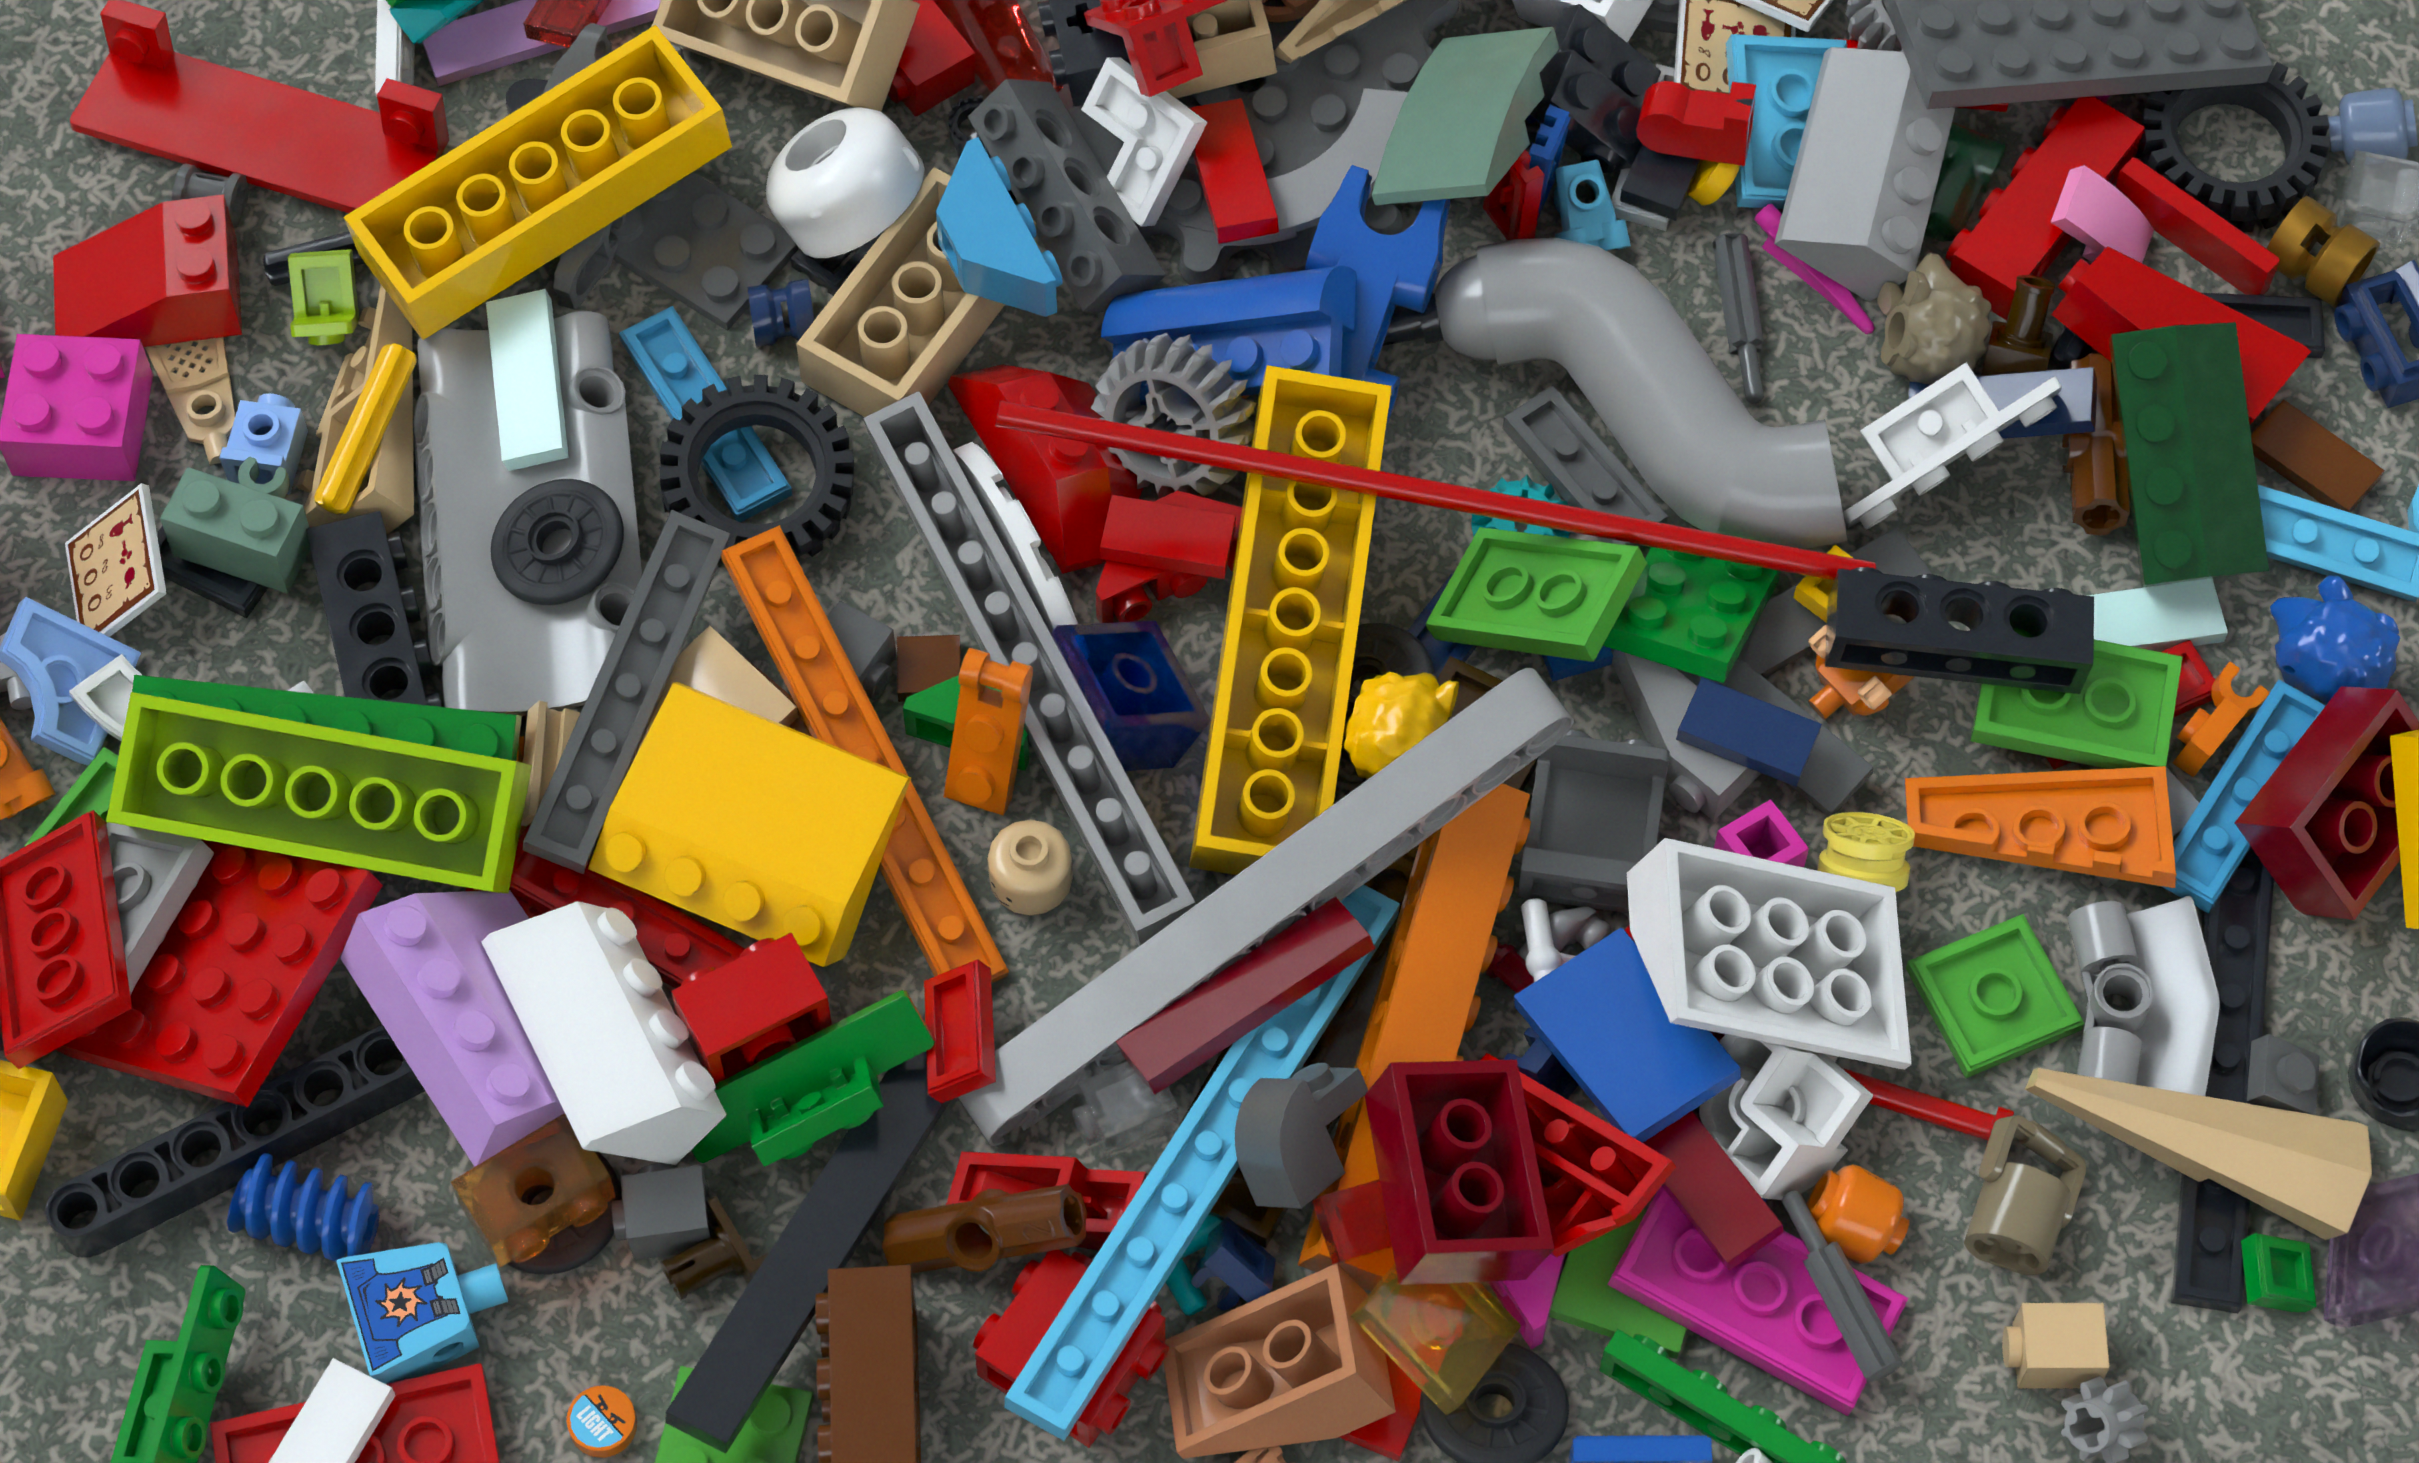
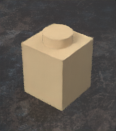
[2002,1303,2110,1388]

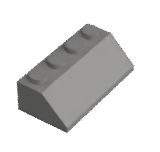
[1774,47,1956,302]

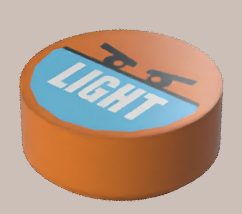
[567,1385,637,1458]

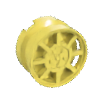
[1817,812,1915,892]

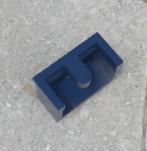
[2334,260,2419,408]

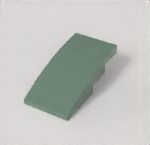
[1372,27,1559,205]

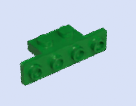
[691,990,934,1167]
[110,1265,246,1463]

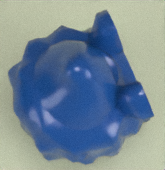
[2270,575,2400,705]

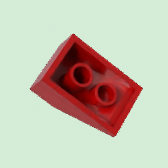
[53,194,242,347]

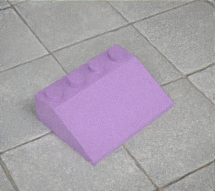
[340,890,573,1168]

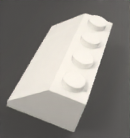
[481,901,727,1165]

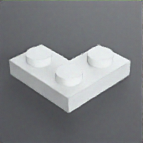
[1081,57,1208,227]

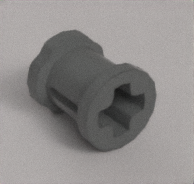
[172,164,249,228]

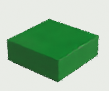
[2241,1233,2317,1312]

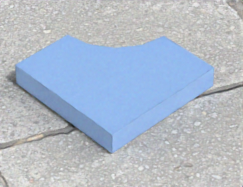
[0,597,141,766]

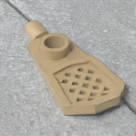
[144,337,236,466]

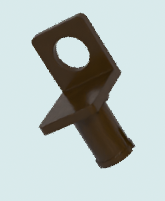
[1981,275,2055,376]
[660,1196,769,1300]

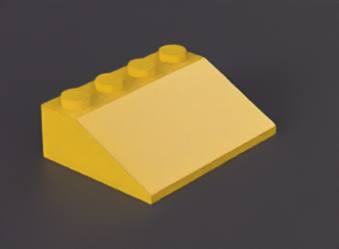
[588,682,911,967]

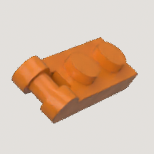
[943,648,1033,816]

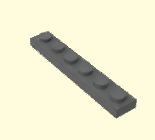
[522,510,731,874]

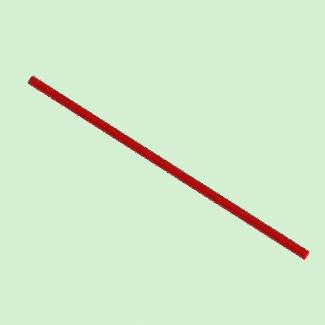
[995,401,1876,581]

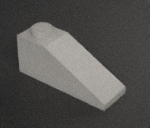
[1612,649,1761,821]

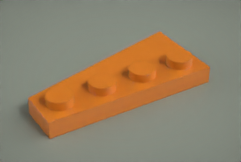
[1905,766,2176,888]

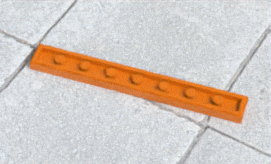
[721,525,1009,983]

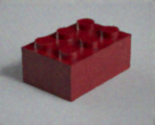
[2235,686,2419,920]
[1364,1060,1555,1285]

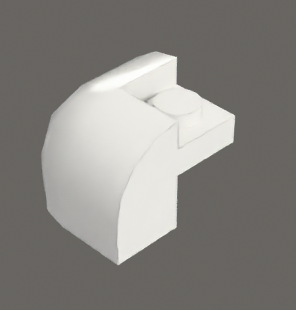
[1699,1034,1873,1200]

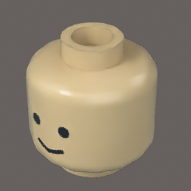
[987,820,1073,916]

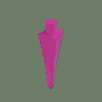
[1754,203,1875,334]

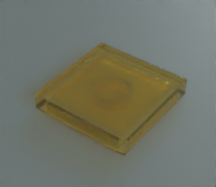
[1351,1263,1521,1415]

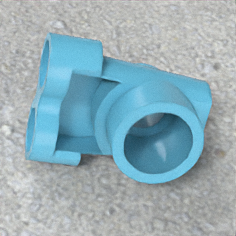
[1554,160,1631,251]

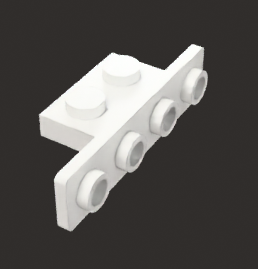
[1843,362,2062,530]

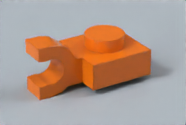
[2172,661,2270,777]

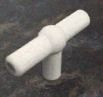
[1521,898,1575,982]

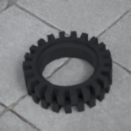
[2136,62,2331,233]
[659,374,854,568]

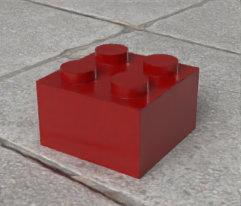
[671,932,832,1084]

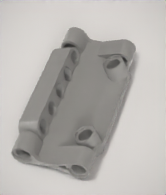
[413,311,642,716]

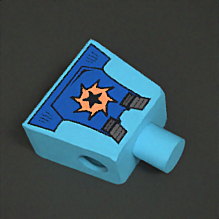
[336,1242,509,1384]

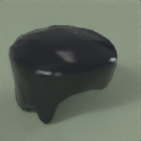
[2348,1017,2419,1132]

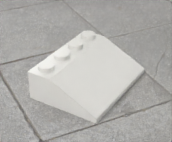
[1627,838,1912,1070]

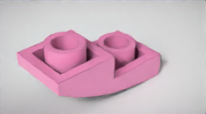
[2051,165,2154,263]

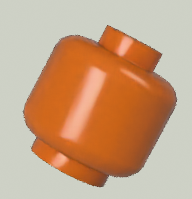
[1806,1164,1910,1264]

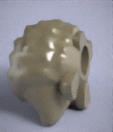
[1877,253,1991,385]

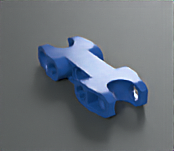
[1305,165,1451,432]

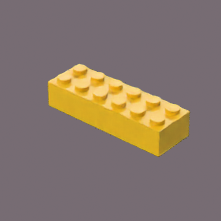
[344,25,732,340]

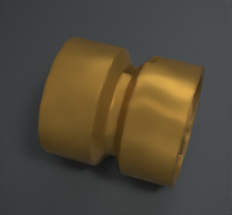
[2266,196,2380,308]

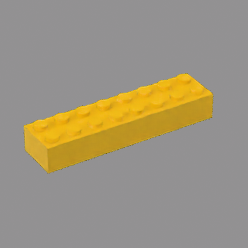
[1189,365,1392,875]

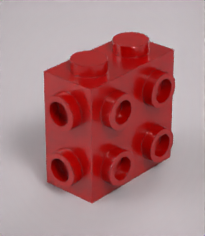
[973,1249,1169,1448]

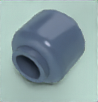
[2328,87,2418,169]

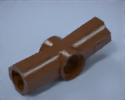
[2062,354,2130,535]

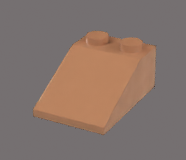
[1164,1263,1396,1459]

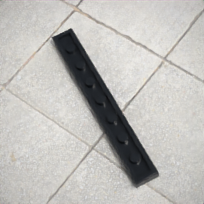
[2171,847,2274,1314]
[665,1013,951,1454]

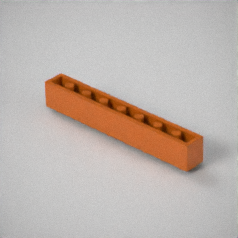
[1298,783,1531,1292]

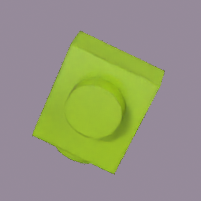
[288,249,359,345]

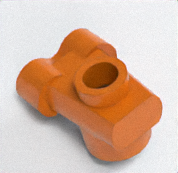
[0,718,56,820]

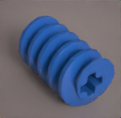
[226,1153,380,1262]

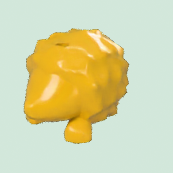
[1343,672,1459,779]

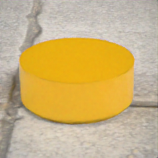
[1688,160,1740,206]

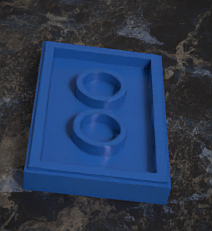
[1514,927,1741,1143]

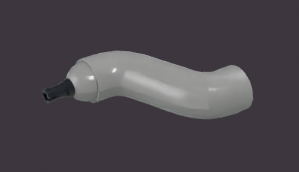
[1383,238,1847,550]

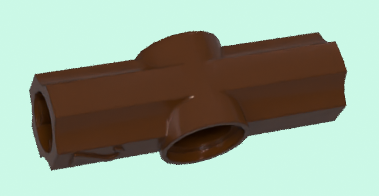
[882,1184,1088,1274]

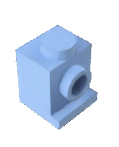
[219,393,308,495]

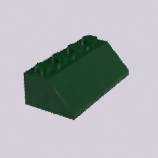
[2109,322,2269,588]

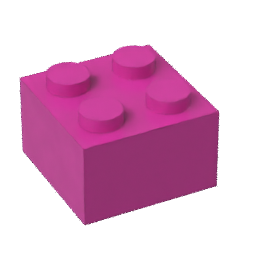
[0,334,153,481]

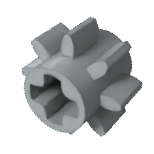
[2061,1376,2148,1463]

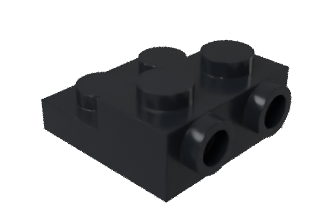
[1530,4,1662,173]

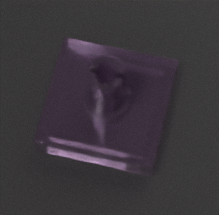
[2324,1173,2419,1328]

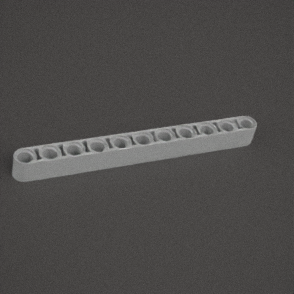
[957,668,1574,1146]

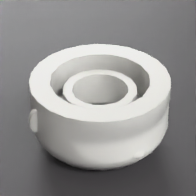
[766,107,925,258]

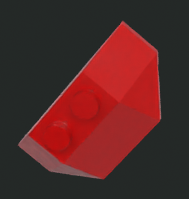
[947,364,1143,574]
[1481,1052,1676,1257]

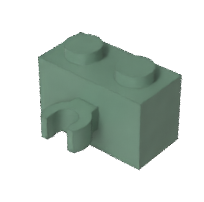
[160,457,310,594]

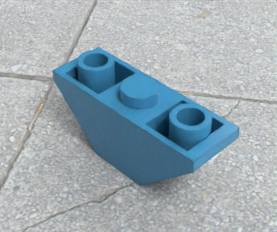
[936,137,1063,317]

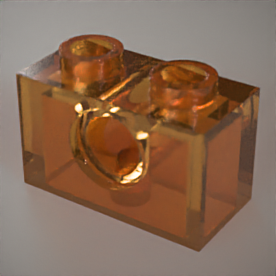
[451,1113,616,1268]

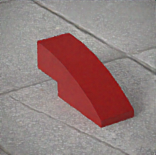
[946,1151,1148,1250]

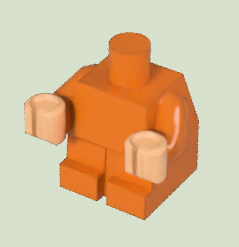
[1808,625,1915,720]

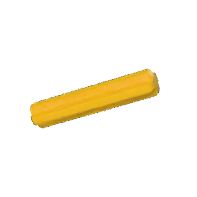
[314,343,417,515]

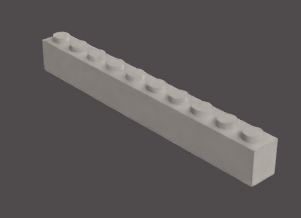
[863,391,1196,947]

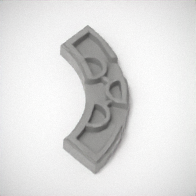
[1219,88,1409,246]

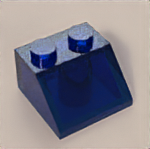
[1051,621,1211,771]

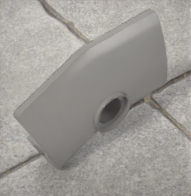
[2067,896,2220,1096]

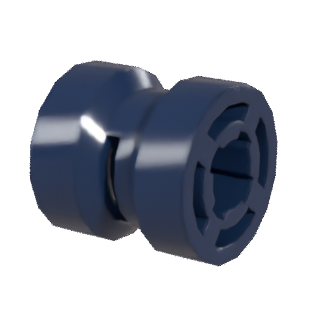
[747,279,814,347]

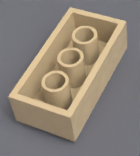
[652,0,920,112]
[796,167,1037,417]

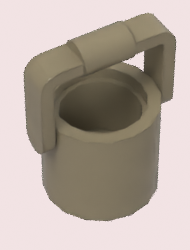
[1964,1115,2086,1275]

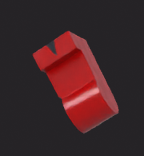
[1636,81,1756,166]

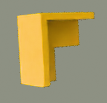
[0,1060,68,1221]

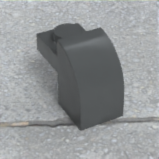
[1235,1063,1368,1209]

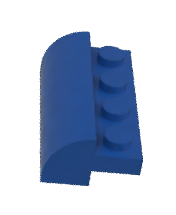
[1101,265,1356,405]

